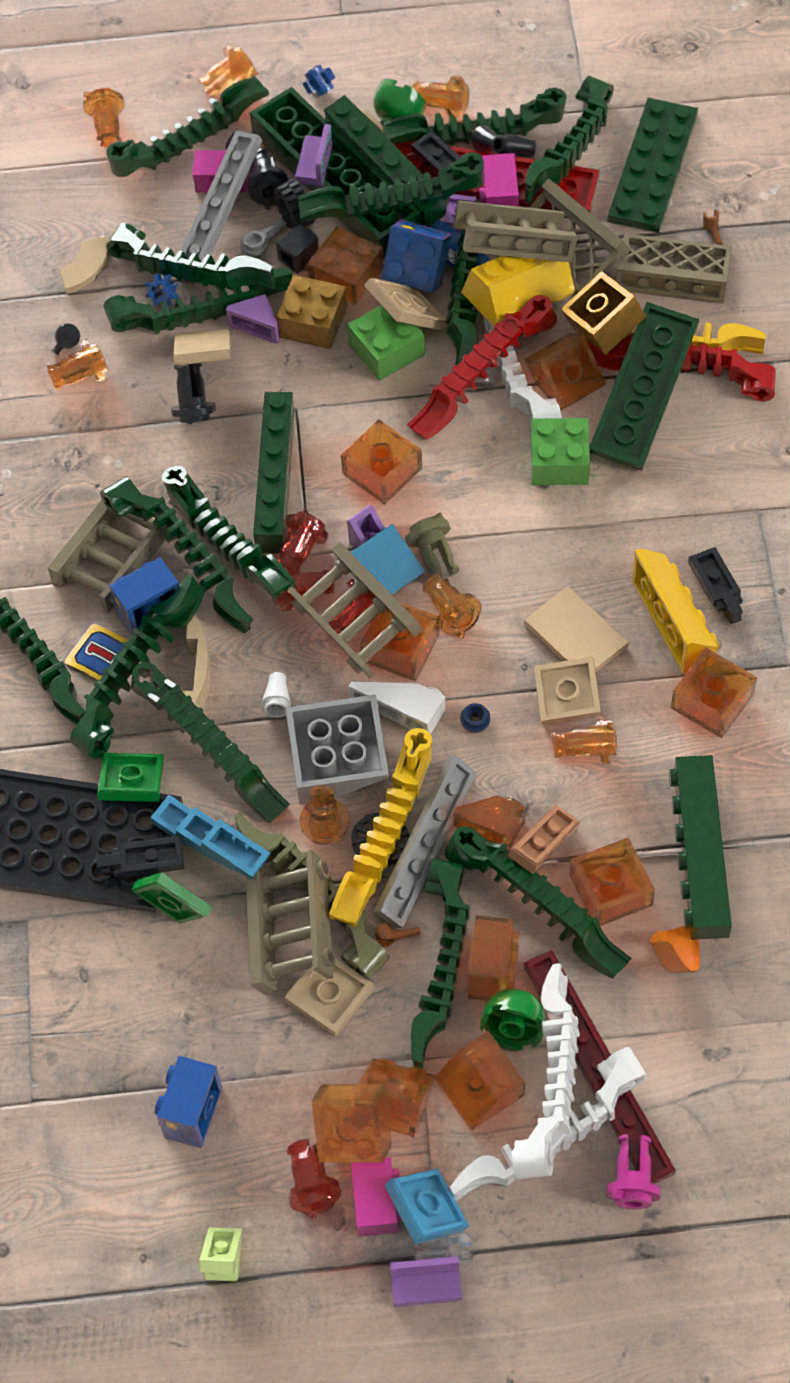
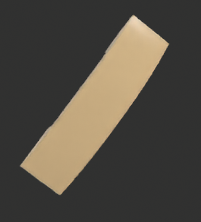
[182,615,211,709]

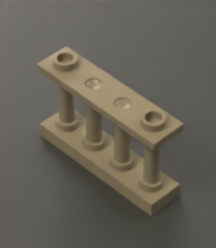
[453,200,577,262]
[48,500,168,613]
[288,542,423,678]
[246,850,335,995]

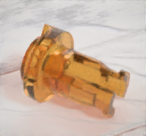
[197,44,259,99]
[412,75,470,119]
[83,88,125,148]
[46,338,109,391]
[423,573,482,639]
[552,715,618,765]
[300,785,349,845]

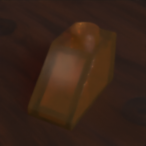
[453,795,526,850]

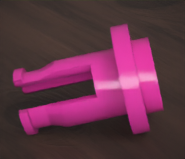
[606,1134,661,1210]

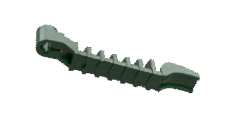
[524,75,614,204]
[106,77,269,177]
[383,88,567,146]
[298,152,485,222]
[106,223,276,290]
[446,230,478,366]
[103,268,293,335]
[162,466,296,599]
[100,476,253,633]
[70,574,205,758]
[0,597,85,725]
[131,662,290,824]
[444,826,632,979]
[411,858,470,1073]

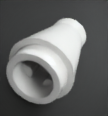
[261,672,291,718]

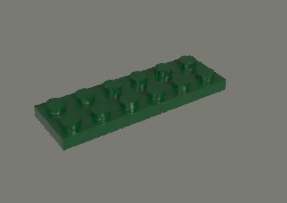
[607,98,698,233]
[589,302,700,471]

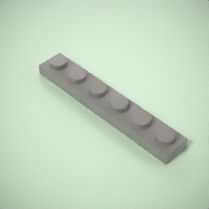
[181,130,262,262]
[373,755,477,929]

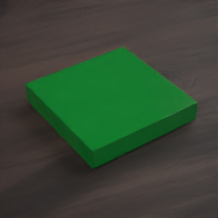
[97,752,164,802]
[131,872,212,924]

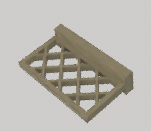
[529,178,631,292]
[616,233,732,303]

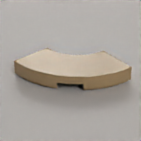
[60,236,109,294]

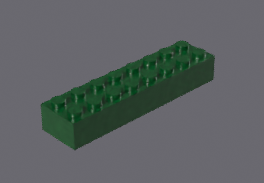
[250,86,422,260]

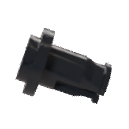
[248,148,289,209]
[171,363,216,424]

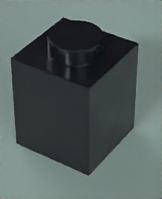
[276,224,319,274]

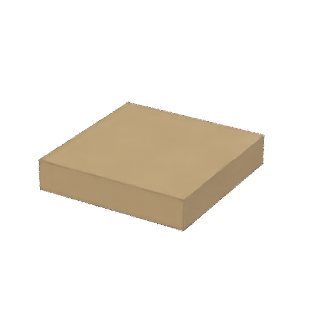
[534,656,602,725]
[284,958,374,1037]

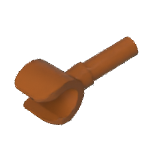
[703,209,723,245]
[374,923,421,947]

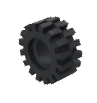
[273,179,316,229]

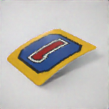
[65,624,128,681]

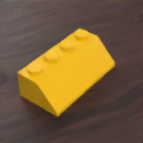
[461,255,575,326]
[632,548,719,674]

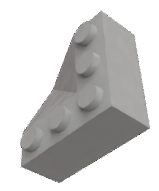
[286,695,389,805]

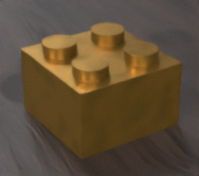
[561,271,647,355]
[276,275,347,349]

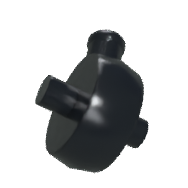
[52,323,81,355]

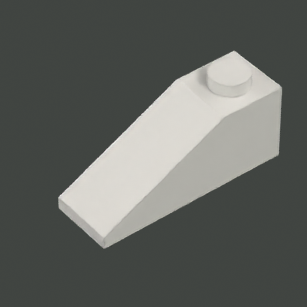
[349,681,446,734]

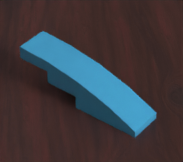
[151,795,270,879]

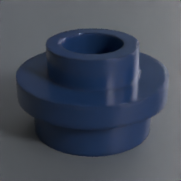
[460,703,490,733]

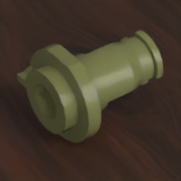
[405,513,459,582]

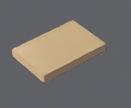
[364,278,448,331]
[173,328,231,365]
[524,586,628,673]

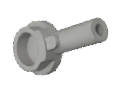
[241,219,286,256]

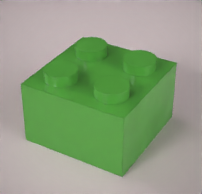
[347,305,425,381]
[531,418,590,485]

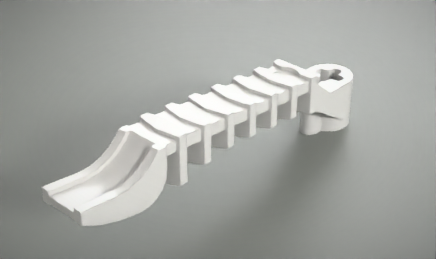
[483,316,562,423]
[512,963,580,1179]
[450,1047,647,1202]

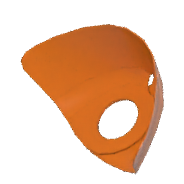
[650,926,700,973]

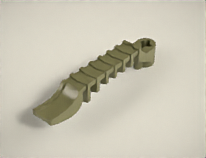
[235,812,390,980]

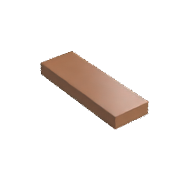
[507,804,580,874]

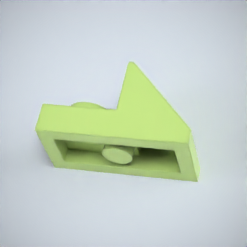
[200,1227,242,1281]

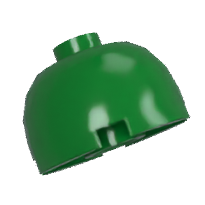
[373,79,426,125]
[480,988,546,1051]

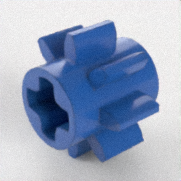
[302,64,336,97]
[145,273,180,306]

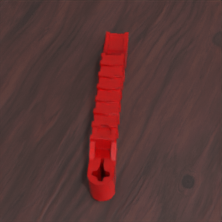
[407,295,557,440]
[583,335,776,402]

